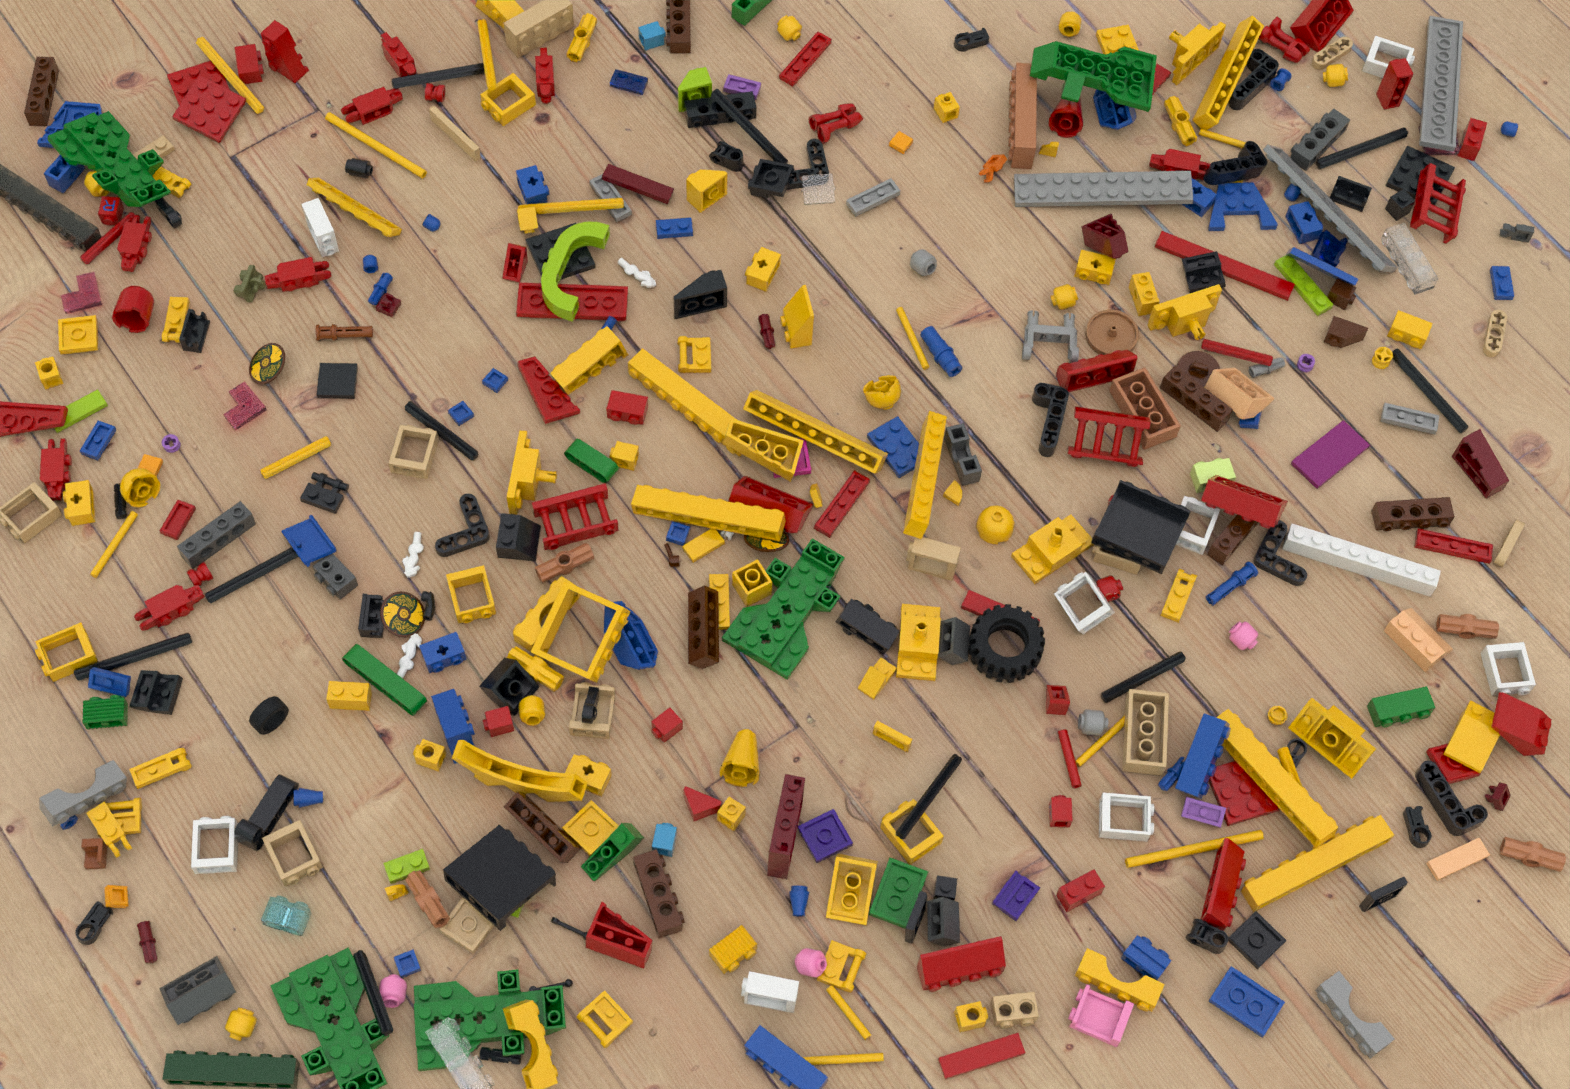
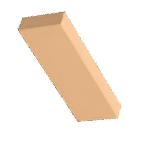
[1426,838,1490,881]

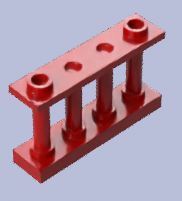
[1410,163,1466,244]
[1067,406,1151,467]
[532,483,619,550]

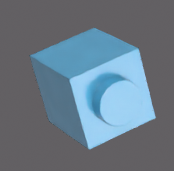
[638,21,666,51]
[652,823,677,857]

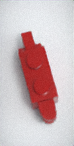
[380,32,417,77]
[535,47,555,105]
[341,87,403,125]
[1149,149,1210,180]
[117,215,152,272]
[264,257,331,292]
[40,438,72,501]
[134,585,205,631]

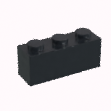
[835,599,900,654]

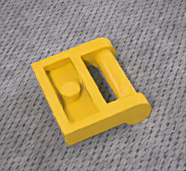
[677,336,711,373]
[97,797,142,837]
[817,940,866,993]
[576,990,633,1048]

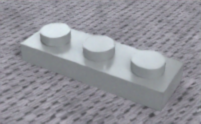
[589,174,632,222]
[846,178,901,217]
[1380,403,1440,434]

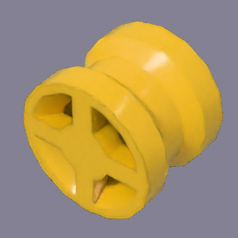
[1372,347,1393,369]

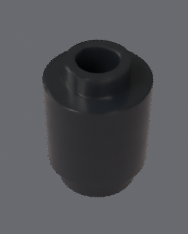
[345,158,373,179]

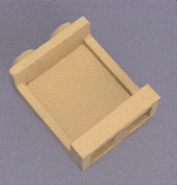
[569,682,616,739]

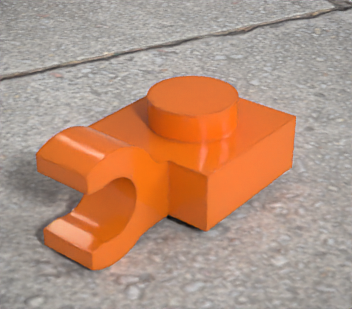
[979,154,1007,183]

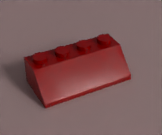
[1290,0,1354,52]
[1056,350,1138,392]
[1201,475,1288,529]
[728,476,814,533]
[1201,837,1246,931]
[917,936,1006,992]

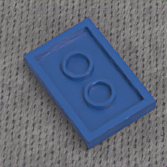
[867,416,919,478]
[1209,966,1285,1038]

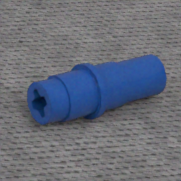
[920,326,962,377]

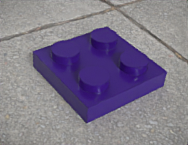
[798,809,853,863]

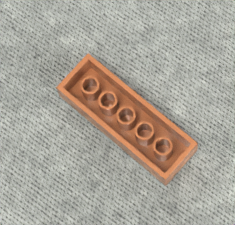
[1008,63,1037,169]

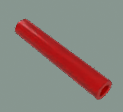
[1058,729,1082,788]

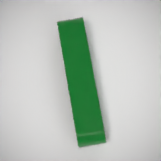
[342,644,427,716]

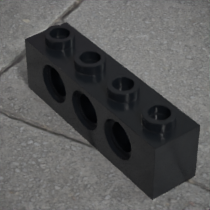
[684,91,757,128]

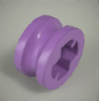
[1297,354,1315,372]
[162,434,181,453]

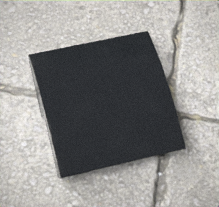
[1182,251,1226,293]
[129,670,183,715]

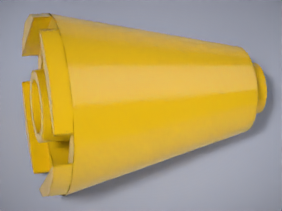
[720,729,760,787]

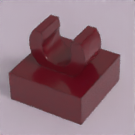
[376,293,401,318]
[1485,782,1511,811]

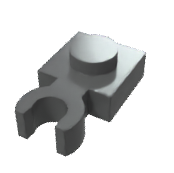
[1500,223,1534,243]

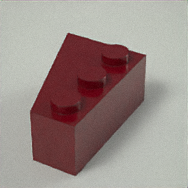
[1081,213,1129,259]
[1452,429,1509,499]

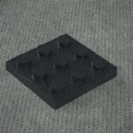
[1386,145,1455,205]
[525,223,596,280]

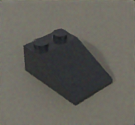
[673,270,727,319]

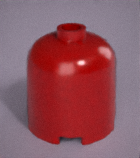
[112,286,155,333]

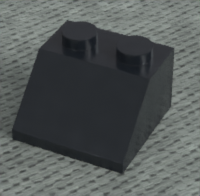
[496,513,541,561]
[479,657,540,716]

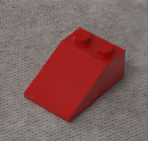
[1492,692,1552,756]

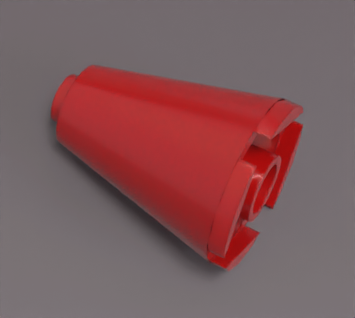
[1048,98,1083,138]

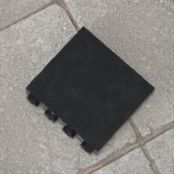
[1091,480,1191,574]
[443,825,556,931]

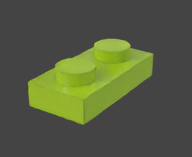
[383,849,430,884]

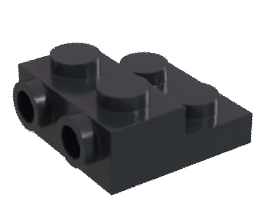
[748,159,794,198]

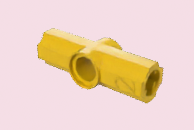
[566,13,597,62]
[1164,96,1197,146]
[507,646,564,692]

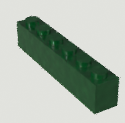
[163,1050,300,1089]

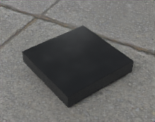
[317,363,358,399]
[1359,877,1408,912]
[905,891,927,944]
[1228,911,1287,970]

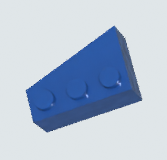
[431,689,475,764]

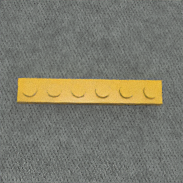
[306,177,402,237]

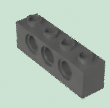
[1290,108,1350,171]
[177,501,256,569]

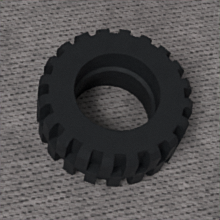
[968,604,1045,683]

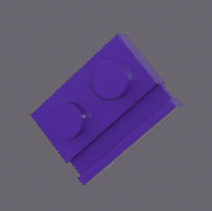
[992,871,1040,921]

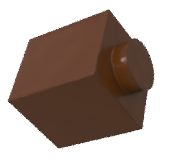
[1327,278,1357,310]

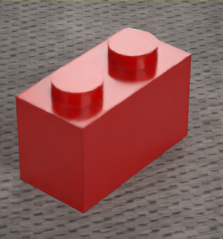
[234,44,264,84]
[1457,118,1487,161]
[606,390,648,425]
[1056,869,1105,913]

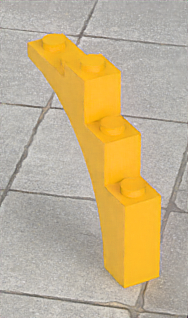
[451,740,588,802]

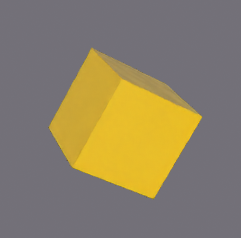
[732,559,772,607]

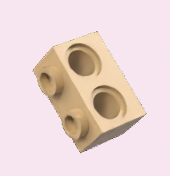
[991,992,1039,1029]

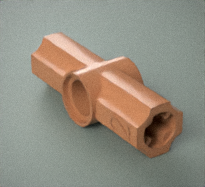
[535,543,594,583]
[1436,614,1499,639]
[1499,837,1566,872]
[405,870,450,928]

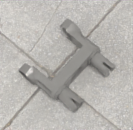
[1022,310,1079,363]

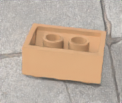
[1204,368,1274,419]
[1384,608,1453,673]

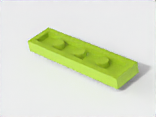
[1274,255,1334,316]

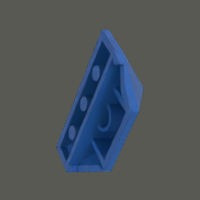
[1093,89,1137,130]
[604,601,658,670]

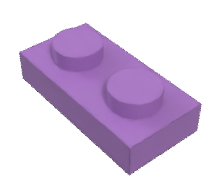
[723,74,761,100]
[1181,797,1226,827]

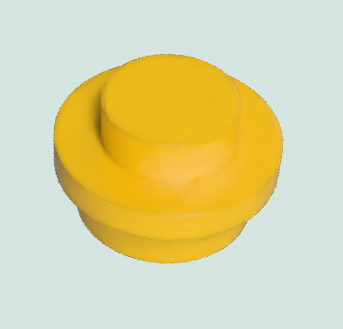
[1267,706,1288,725]

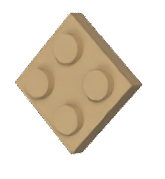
[439,897,494,954]

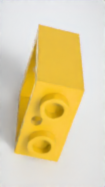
[480,73,536,126]
[446,565,496,624]
[35,622,99,682]
[880,799,944,865]

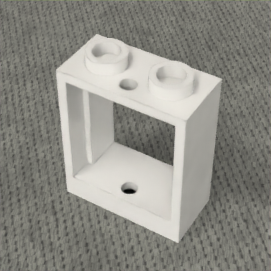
[1362,36,1415,78]
[301,198,339,257]
[1176,496,1220,555]
[1054,572,1115,634]
[1480,642,1536,696]
[1099,793,1154,842]
[191,816,238,874]
[741,971,799,1013]

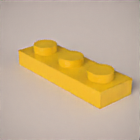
[709,574,730,630]

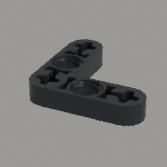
[786,139,829,190]
[435,493,490,557]
[1253,520,1307,586]

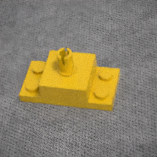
[1169,22,1226,85]
[1147,284,1222,340]
[507,430,557,515]
[1011,514,1094,584]
[896,604,941,681]
[1288,698,1376,779]

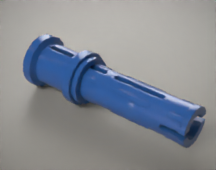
[1206,561,1258,606]

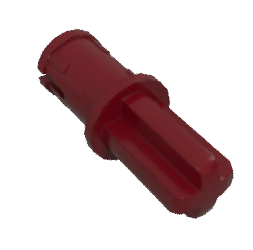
[758,314,775,349]
[137,921,158,964]

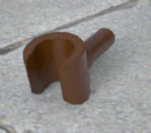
[664,543,680,567]

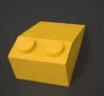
[780,285,814,349]
[1444,700,1500,773]
[826,854,878,925]

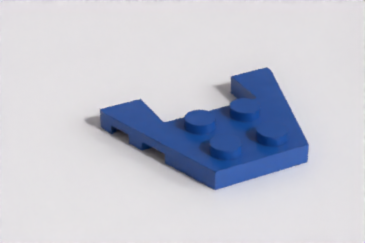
[37,101,103,148]
[1208,182,1278,231]

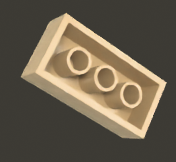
[504,0,574,58]
[1122,689,1169,776]

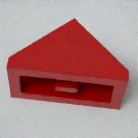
[502,243,528,282]
[1046,685,1070,715]
[683,786,722,822]

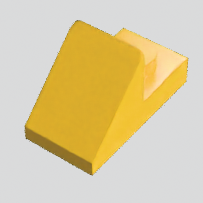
[858,658,897,700]

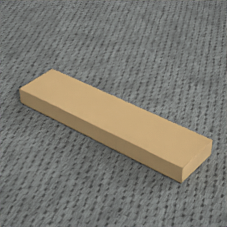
[429,106,481,161]

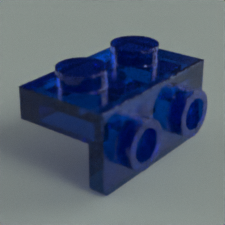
[1311,230,1348,267]

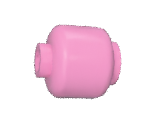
[1229,621,1258,650]
[795,948,827,977]
[379,974,407,1008]

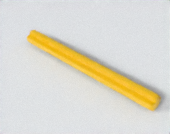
[477,19,497,91]
[196,37,264,114]
[518,198,624,214]

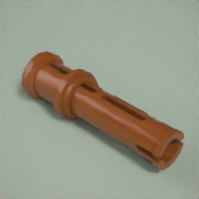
[316,324,373,341]

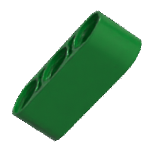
[564,439,619,483]

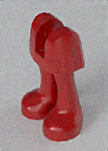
[1258,16,1310,63]
[808,103,863,144]

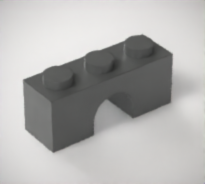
[944,423,982,486]

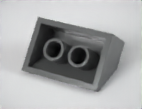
[159,956,236,1025]

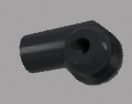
[421,591,436,621]

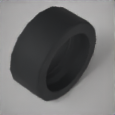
[249,696,289,735]

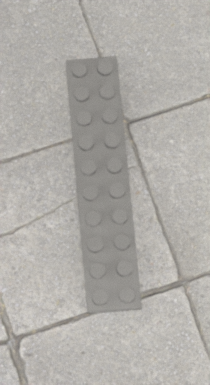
[1419,16,1463,152]
[1263,144,1398,273]
[1014,171,1193,207]

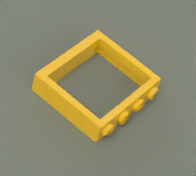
[531,581,631,683]

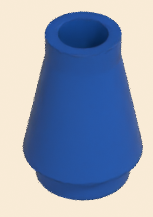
[294,788,323,808]
[789,886,810,917]

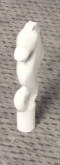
[617,258,656,288]
[402,532,424,578]
[397,633,422,679]

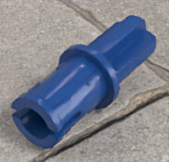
[368,272,393,306]
[1158,757,1186,791]

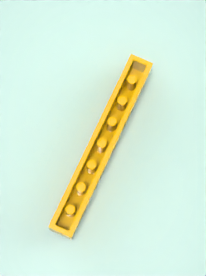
[1192,15,1264,130]
[628,348,742,457]
[743,390,888,474]
[903,411,947,539]
[631,485,786,541]
[1216,709,1338,849]
[1241,815,1394,912]

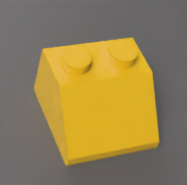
[686,169,727,213]

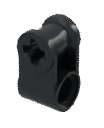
[709,141,744,172]
[1186,919,1228,954]

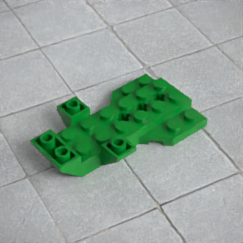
[1030,41,1157,112]
[48,111,171,207]
[722,538,845,680]
[270,947,390,1089]
[414,969,566,1071]

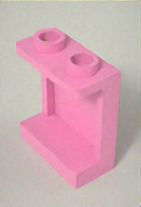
[1068,984,1134,1047]

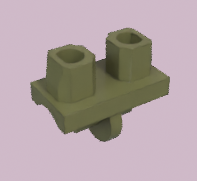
[233,265,266,302]

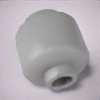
[910,249,937,276]
[1078,709,1108,736]

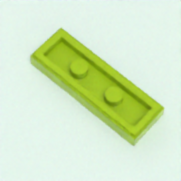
[54,389,108,433]

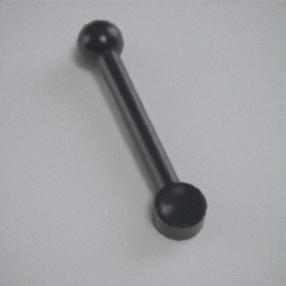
[551,917,588,940]
[529,979,573,991]

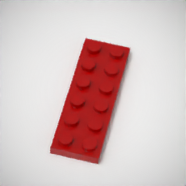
[516,282,628,321]

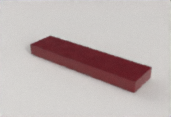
[601,164,674,204]

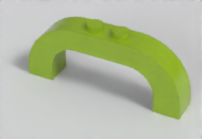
[541,222,610,322]

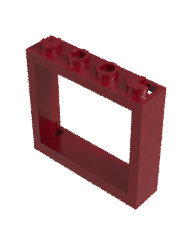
[767,774,805,880]

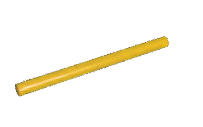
[325,112,427,179]
[1125,830,1264,868]

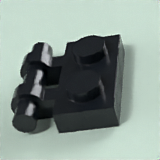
[300,472,349,514]

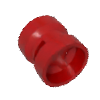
[425,83,446,102]
[186,562,213,587]

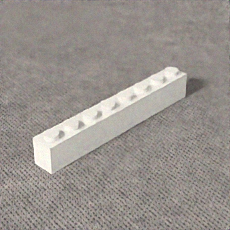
[1282,524,1441,597]

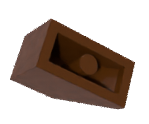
[1324,316,1368,348]

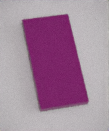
[1291,420,1370,489]

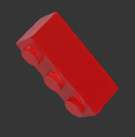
[1376,58,1413,110]

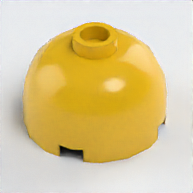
[863,375,901,410]
[120,468,160,508]
[976,505,1015,544]

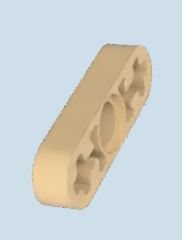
[1311,37,1353,70]
[1483,310,1507,357]
[1493,519,1525,567]

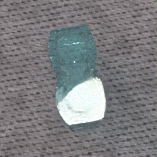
[261,896,311,936]

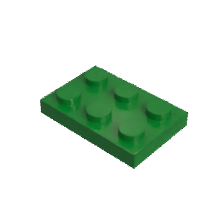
[869,858,928,929]

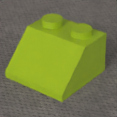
[678,67,712,112]

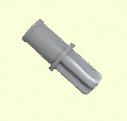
[1248,358,1285,378]

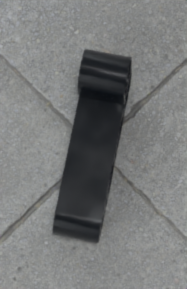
[1229,49,1279,110]
[1203,141,1268,185]
[1032,383,1069,457]
[1415,761,1488,836]
[234,774,299,851]

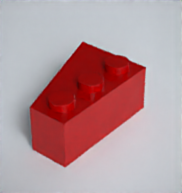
[261,20,309,83]
[585,902,653,969]

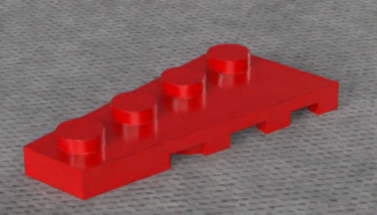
[517,356,580,424]
[0,401,68,437]

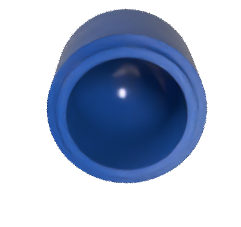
[1501,121,1518,137]
[1284,184,1302,201]
[422,214,441,232]
[363,255,378,273]

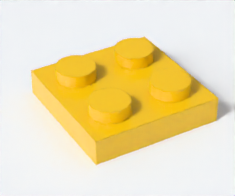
[1096,24,1139,55]
[58,315,98,354]
[562,800,619,856]

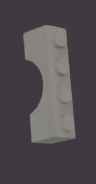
[39,760,127,827]
[1315,971,1394,1059]

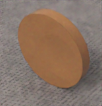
[1085,309,1139,355]

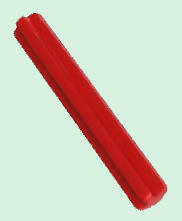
[80,212,135,264]
[1201,339,1273,366]

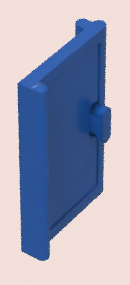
[281,515,337,567]

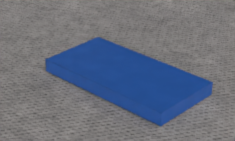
[1286,247,1358,286]

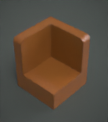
[81,838,108,869]

